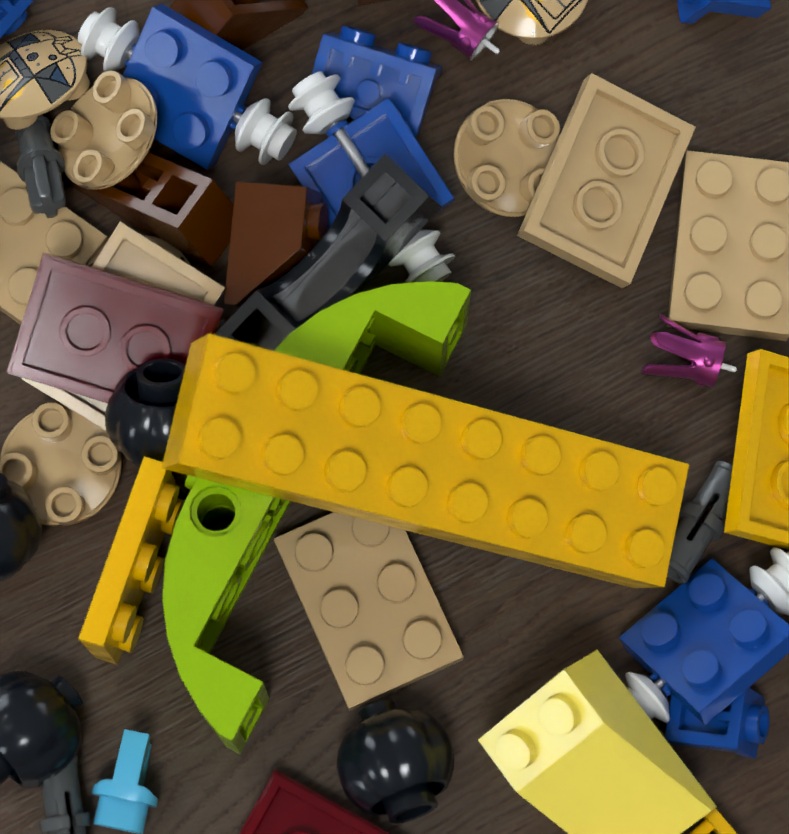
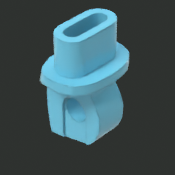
[91,729,159,834]

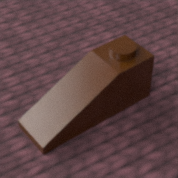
[61,152,234,267]

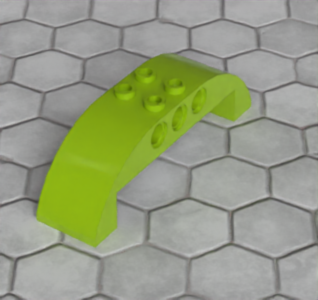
[162,281,471,754]

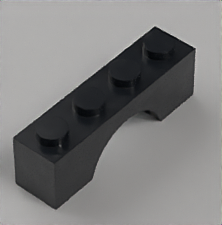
[215,154,442,351]

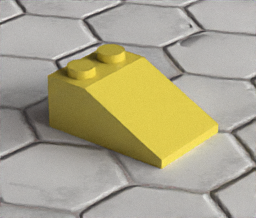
[478,650,717,834]

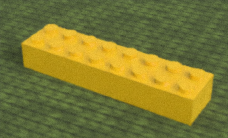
[162,334,689,588]

